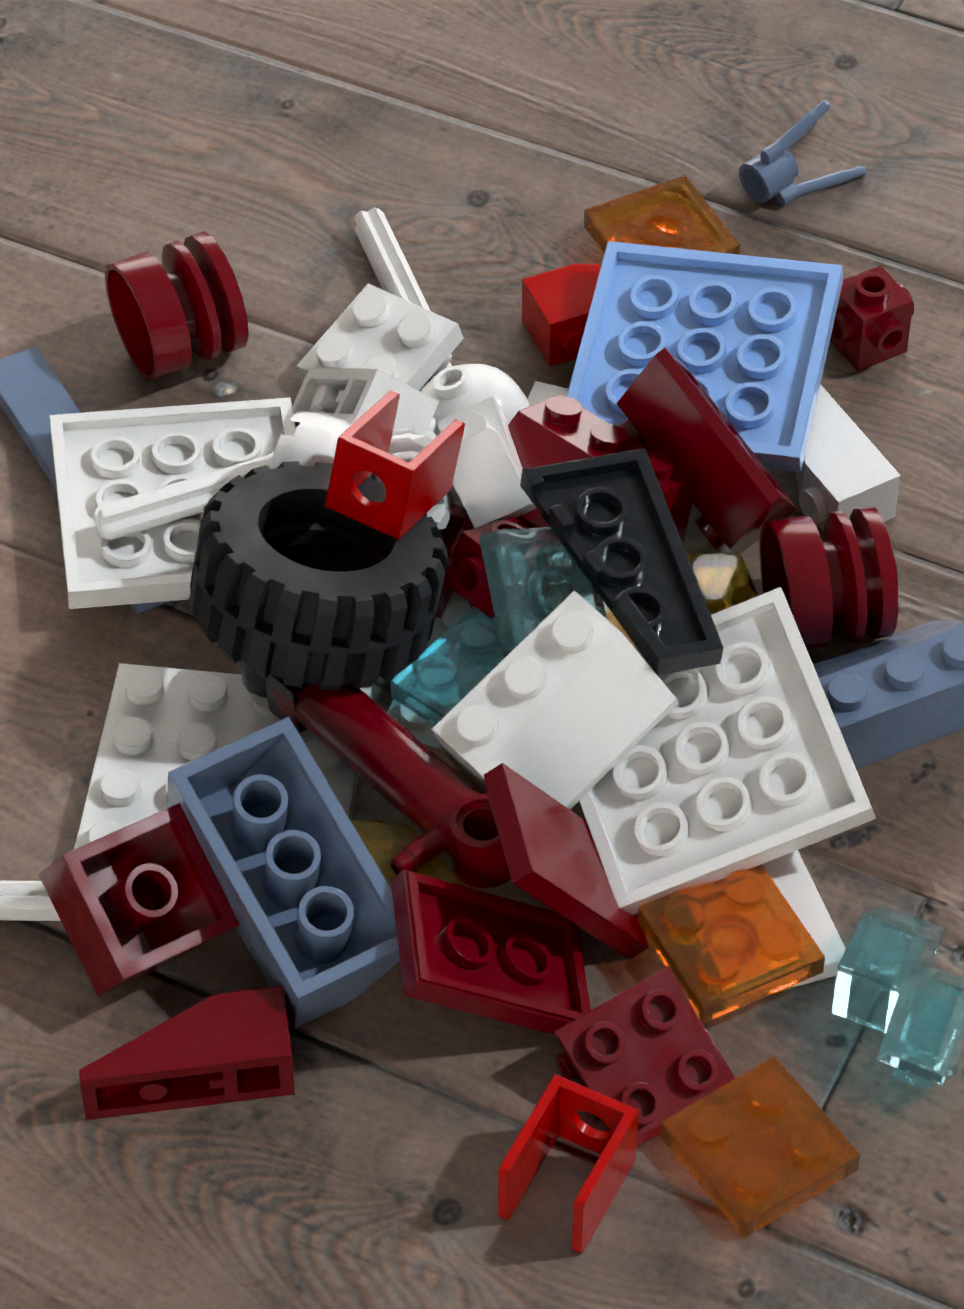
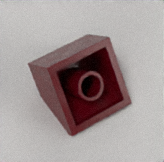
[39,803,240,997]

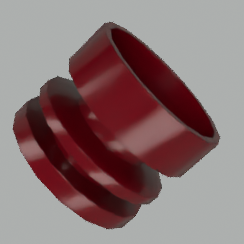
[105,231,249,381]
[759,506,899,649]

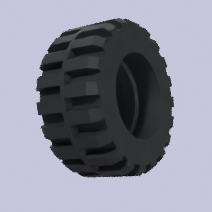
[189,461,448,690]

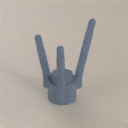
[739,100,867,206]

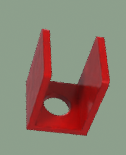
[325,390,465,540]
[498,1074,639,1253]

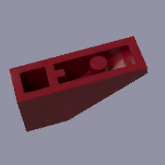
[79,986,295,1120]

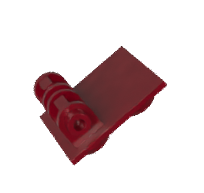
[553,966,740,1147]

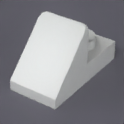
[437,396,536,528]

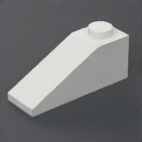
[292,367,439,434]
[796,384,901,532]

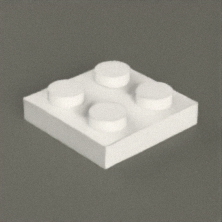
[297,283,464,391]

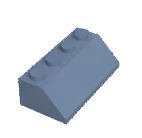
[813,620,964,769]
[167,717,400,1029]

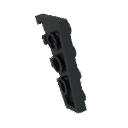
[520,448,724,675]

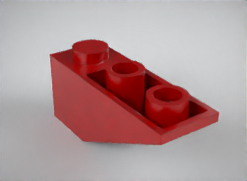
[522,263,601,367]

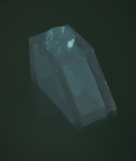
[832,905,946,1037]
[877,965,964,1089]

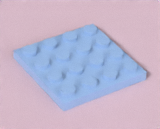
[567,241,843,472]

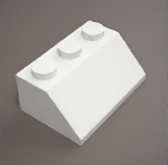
[432,590,678,809]

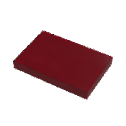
[483,763,649,959]
[391,869,591,1035]

